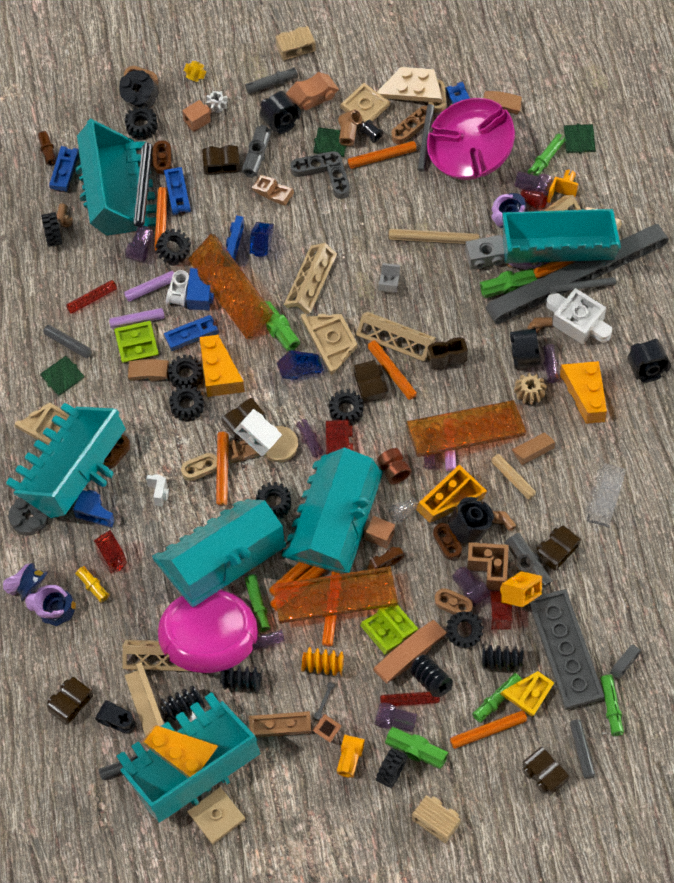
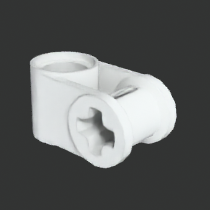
[166,270,189,307]

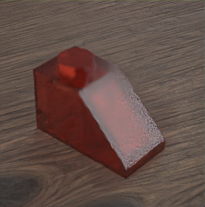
[93,530,127,573]
[490,591,512,630]

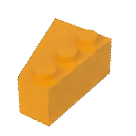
[200,335,245,397]
[559,361,607,424]
[416,464,487,523]
[141,725,218,778]

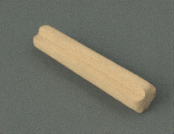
[492,454,536,500]

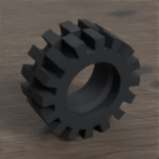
[125,106,158,140]
[41,212,62,247]
[155,229,191,265]
[168,354,203,388]
[169,385,204,422]
[329,389,363,426]
[256,482,291,519]
[445,611,484,648]
[376,747,408,788]

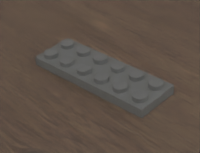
[528,589,604,710]

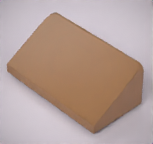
[512,432,555,465]

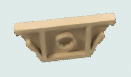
[377,67,443,103]
[301,314,357,375]
[14,403,70,445]

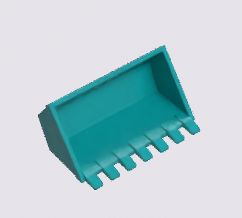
[76,118,157,236]
[116,692,261,823]

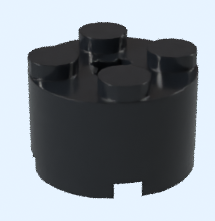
[119,70,159,109]
[260,91,301,134]
[510,328,541,369]
[627,339,671,383]
[448,497,494,543]

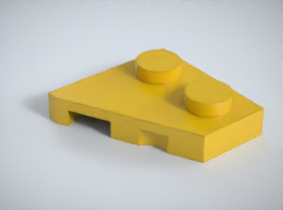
[500,671,554,717]

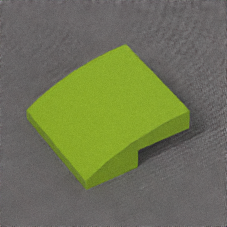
[114,321,159,363]
[360,600,418,655]

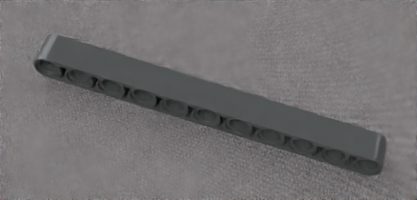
[486,224,669,324]

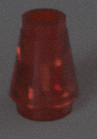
[520,189,548,209]

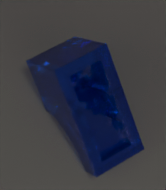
[249,222,274,257]
[277,350,324,380]

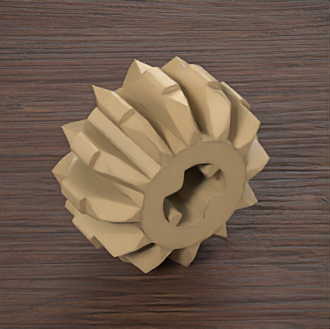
[514,372,547,406]

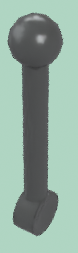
[314,682,335,721]

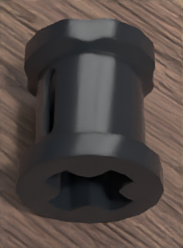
[360,119,383,143]

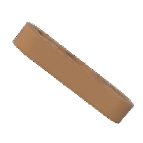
[391,106,433,144]

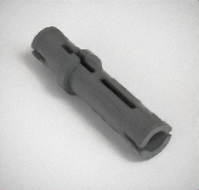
[245,67,298,95]

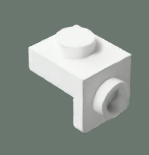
[146,474,169,507]

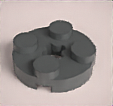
[8,498,48,536]

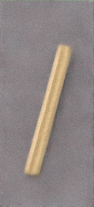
[389,229,479,244]

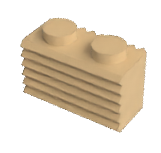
[276,26,316,61]
[412,795,461,844]

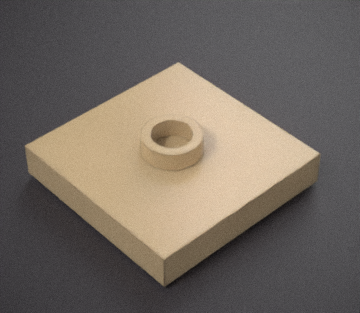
[340,83,390,124]
[187,787,246,845]

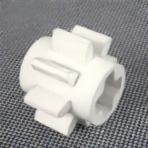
[206,91,228,113]

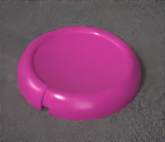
[427,98,515,180]
[158,590,258,673]

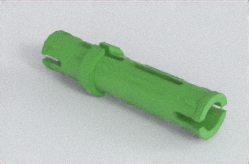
[528,134,566,178]
[244,574,271,633]
[472,673,522,723]
[600,675,624,736]

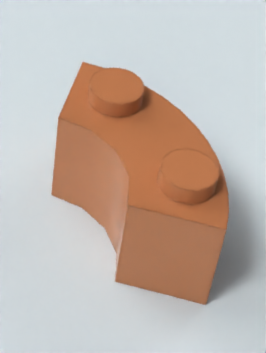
[286,72,339,110]

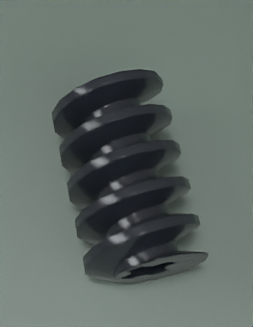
[482,644,524,672]
[411,654,453,697]
[220,665,263,693]
[160,685,205,722]

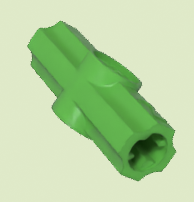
[480,268,537,298]
[256,301,300,352]
[385,727,448,769]

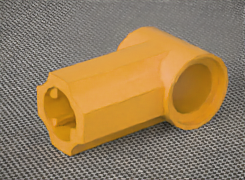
[336,735,365,778]

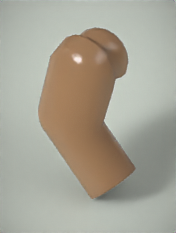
[57,204,73,227]
[527,317,552,333]
[492,511,516,532]

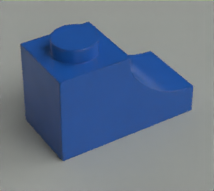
[186,268,214,311]
[73,490,115,528]

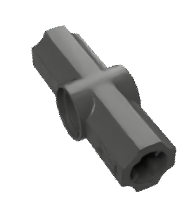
[242,125,272,178]
[504,532,553,589]

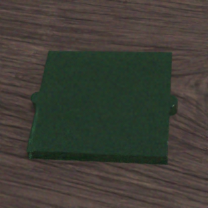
[563,123,596,154]
[313,127,347,157]
[40,356,85,396]

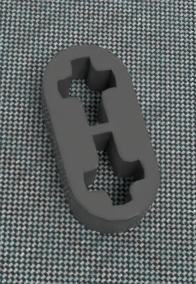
[610,644,641,679]

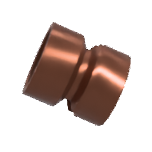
[377,448,411,484]

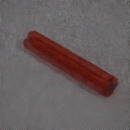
[66,280,117,314]
[380,692,440,707]

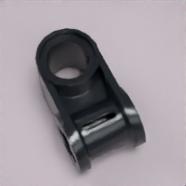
[95,700,136,734]

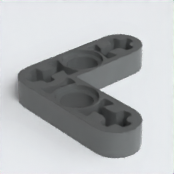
[290,151,350,199]

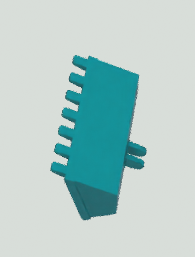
[502,209,621,264]
[6,403,126,518]
[281,447,383,575]
[152,499,286,607]

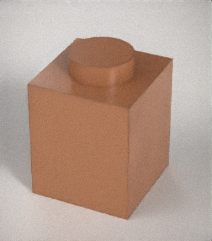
[182,100,211,132]
[364,516,395,549]
[312,714,342,742]

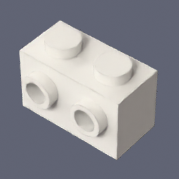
[234,409,282,456]

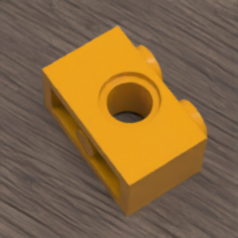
[500,571,542,607]

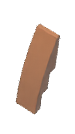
[373,620,447,684]

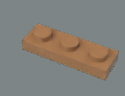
[249,711,311,737]

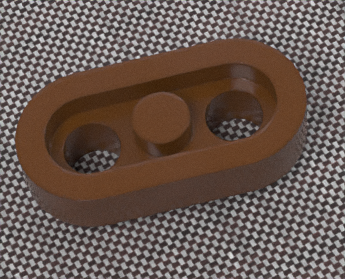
[153,140,172,174]
[103,435,130,469]
[433,523,462,560]
[368,547,405,575]

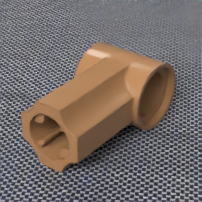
[338,109,362,146]

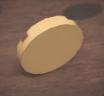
[263,426,298,463]

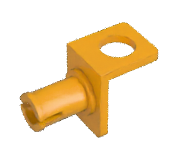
[547,170,578,203]

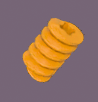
[301,647,344,677]

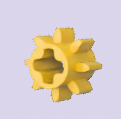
[183,60,207,82]

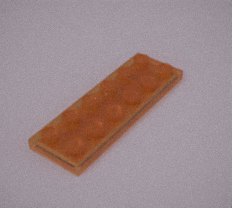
[188,234,274,339]
[406,400,526,457]
[273,566,398,624]

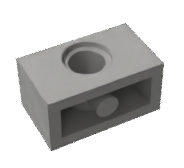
[465,235,505,270]

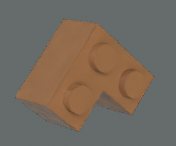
[467,543,509,590]

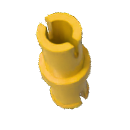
[75,566,110,603]

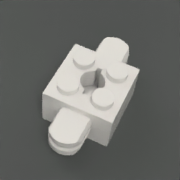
[546,288,612,344]

